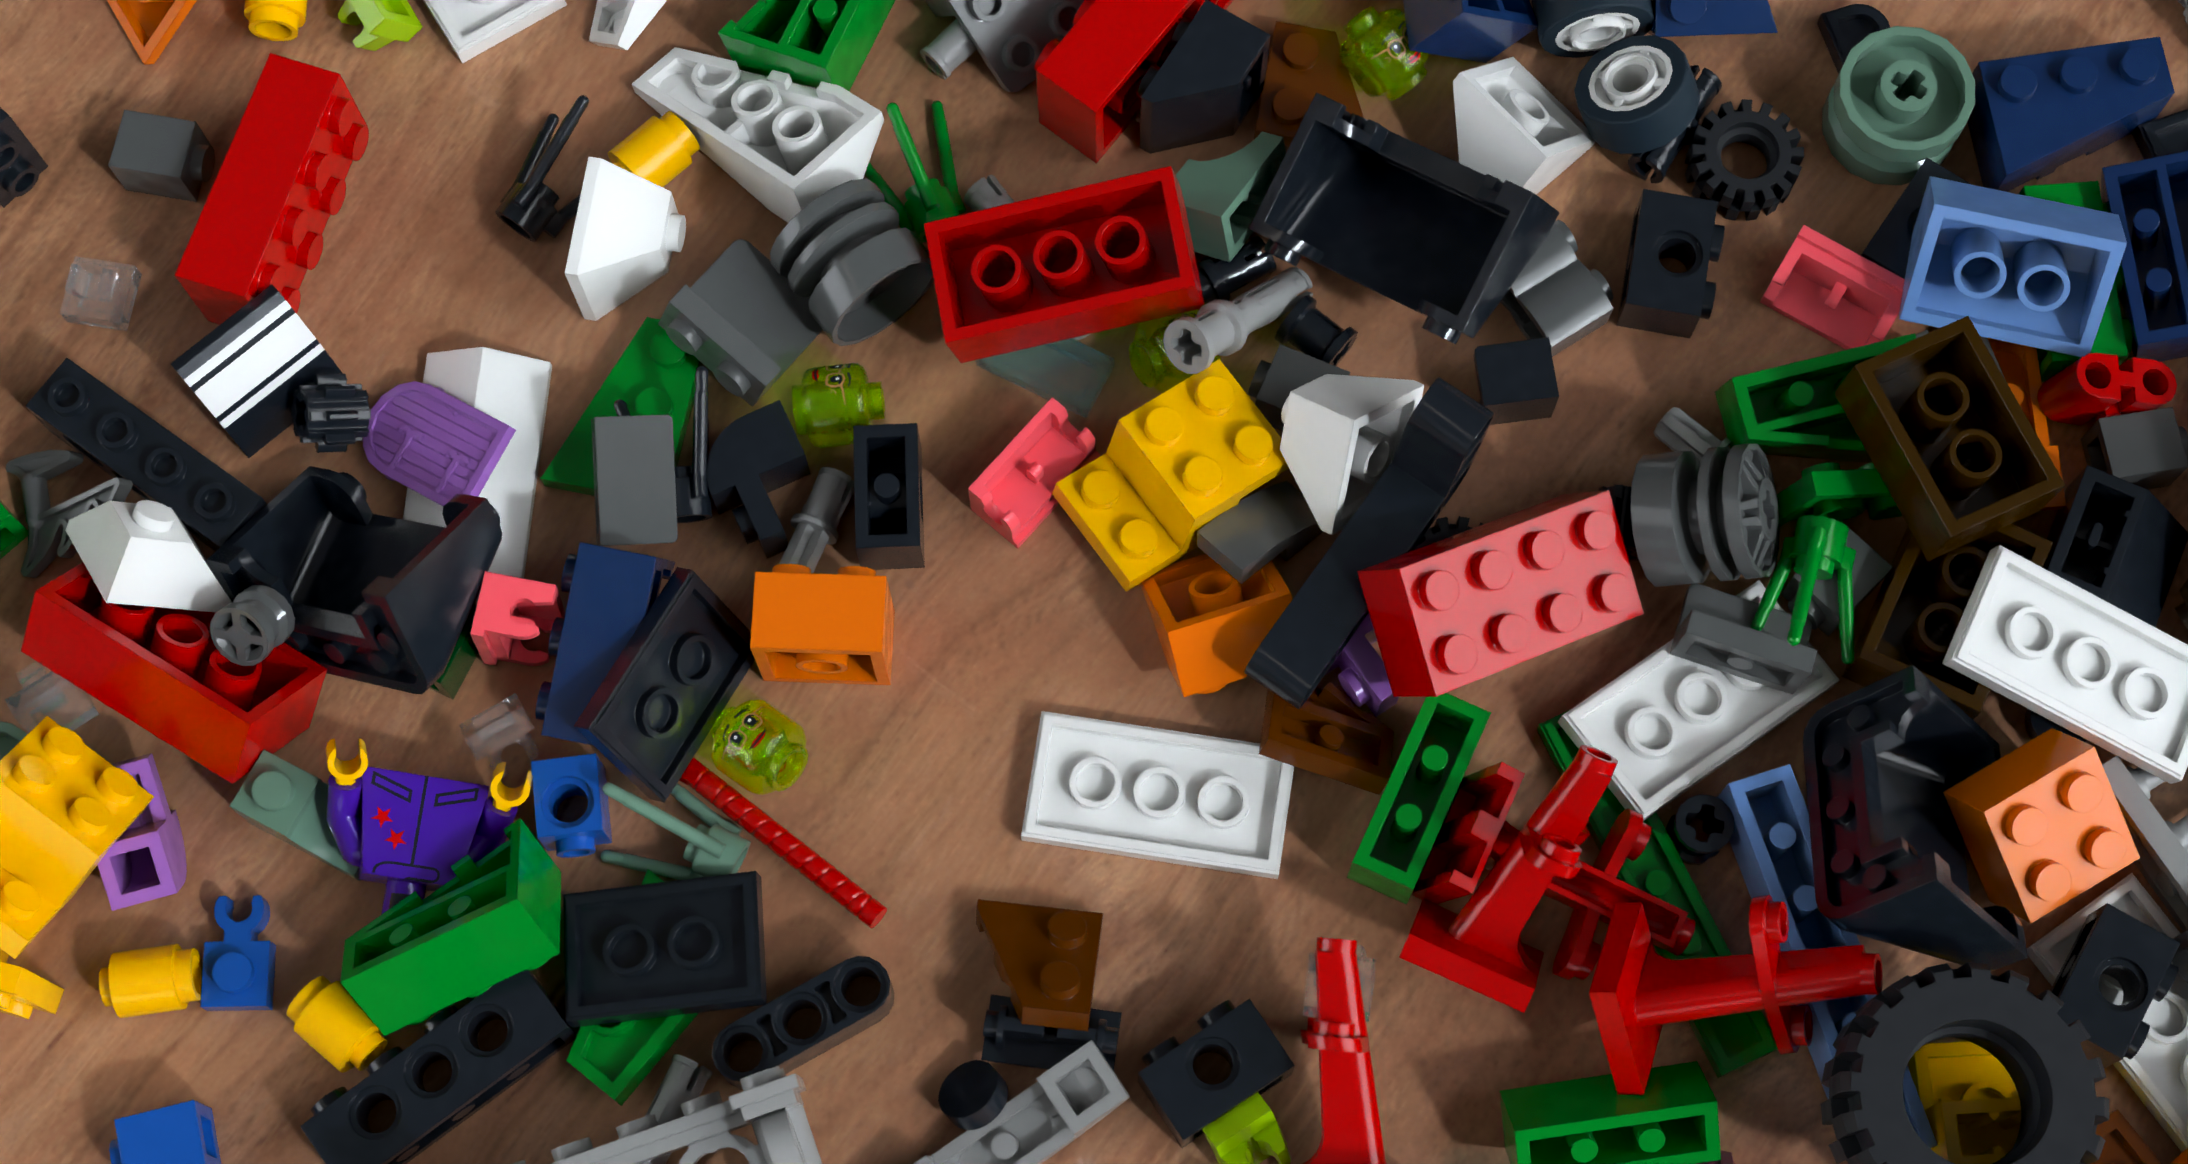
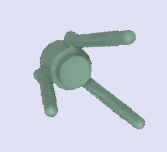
[600,782,751,880]

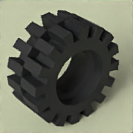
[1685,99,1804,221]

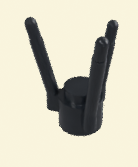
[495,95,589,242]
[614,366,712,524]

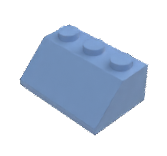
[1899,176,2127,357]

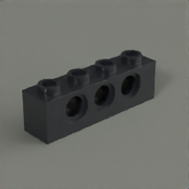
[26,358,267,551]
[300,970,577,1164]

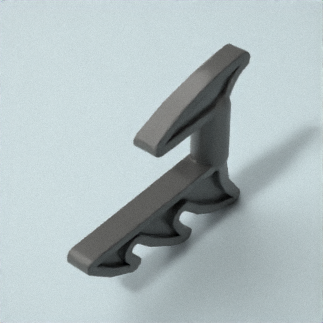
[6,450,133,578]

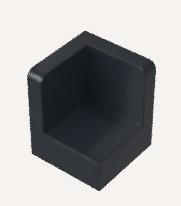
[1473,337,1559,425]

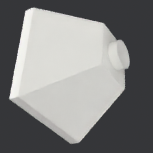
[1453,57,1596,195]
[565,157,686,321]
[1279,374,1424,535]
[65,500,232,612]

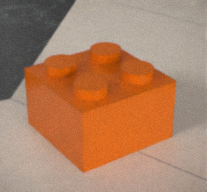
[750,564,895,685]
[1943,728,2140,923]

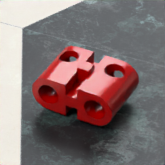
[2037,353,2177,425]

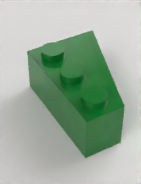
[340,818,561,1036]

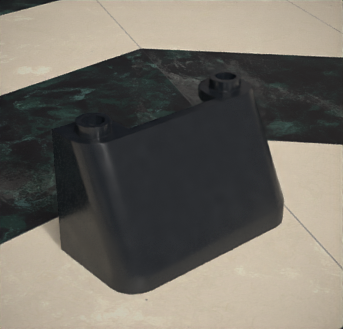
[1249,92,1559,344]
[207,466,502,694]
[1803,665,2028,971]

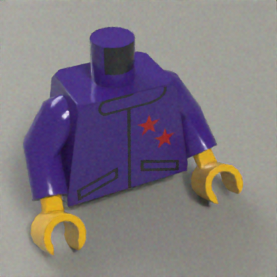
[325,738,533,915]

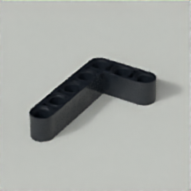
[1244,377,1495,710]

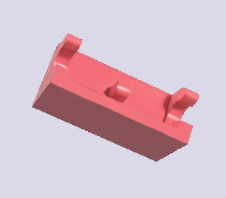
[1760,225,1905,350]
[968,397,1100,549]
[470,571,566,666]

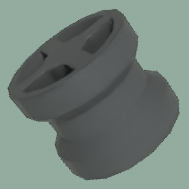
[210,585,295,666]

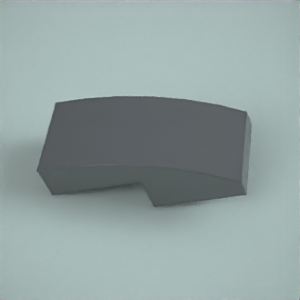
[1197,481,1324,584]

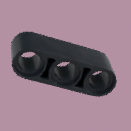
[712,956,895,1090]

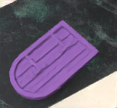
[363,381,516,506]

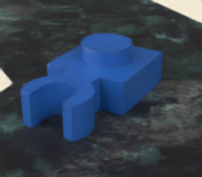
[200,895,276,1011]

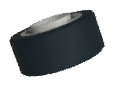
[1532,0,1654,58]
[1574,35,1700,154]

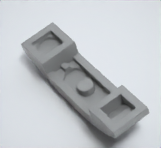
[914,1040,1130,1164]

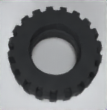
[1820,962,2110,1164]

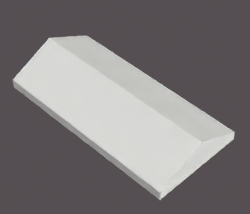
[403,347,552,600]

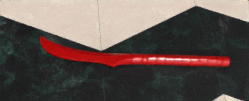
[679,757,887,929]

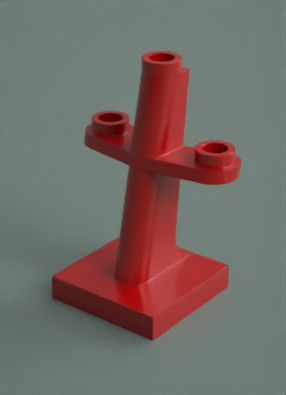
[1399,745,1618,1013]
[1411,762,1695,980]
[1589,895,1883,1095]
[1300,937,1386,1164]

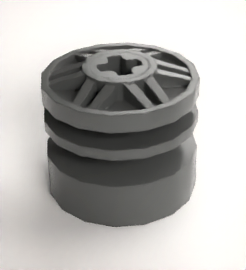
[770,178,934,346]
[1631,443,1780,587]

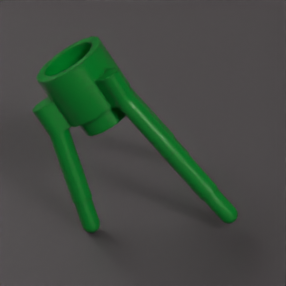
[864,101,966,243]
[1751,515,1856,665]

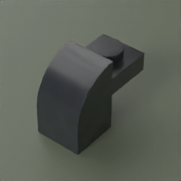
[706,400,811,559]

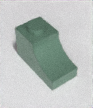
[1175,131,1286,262]
[229,750,360,881]

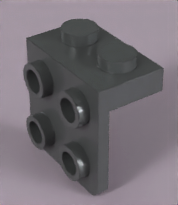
[925,0,1085,92]
[658,239,823,407]

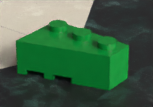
[718,0,895,91]
[1715,333,1916,463]

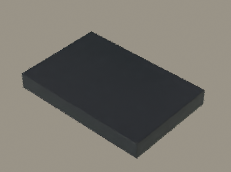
[574,567,755,803]
[563,871,767,1028]

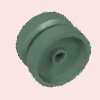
[1822,26,1975,186]

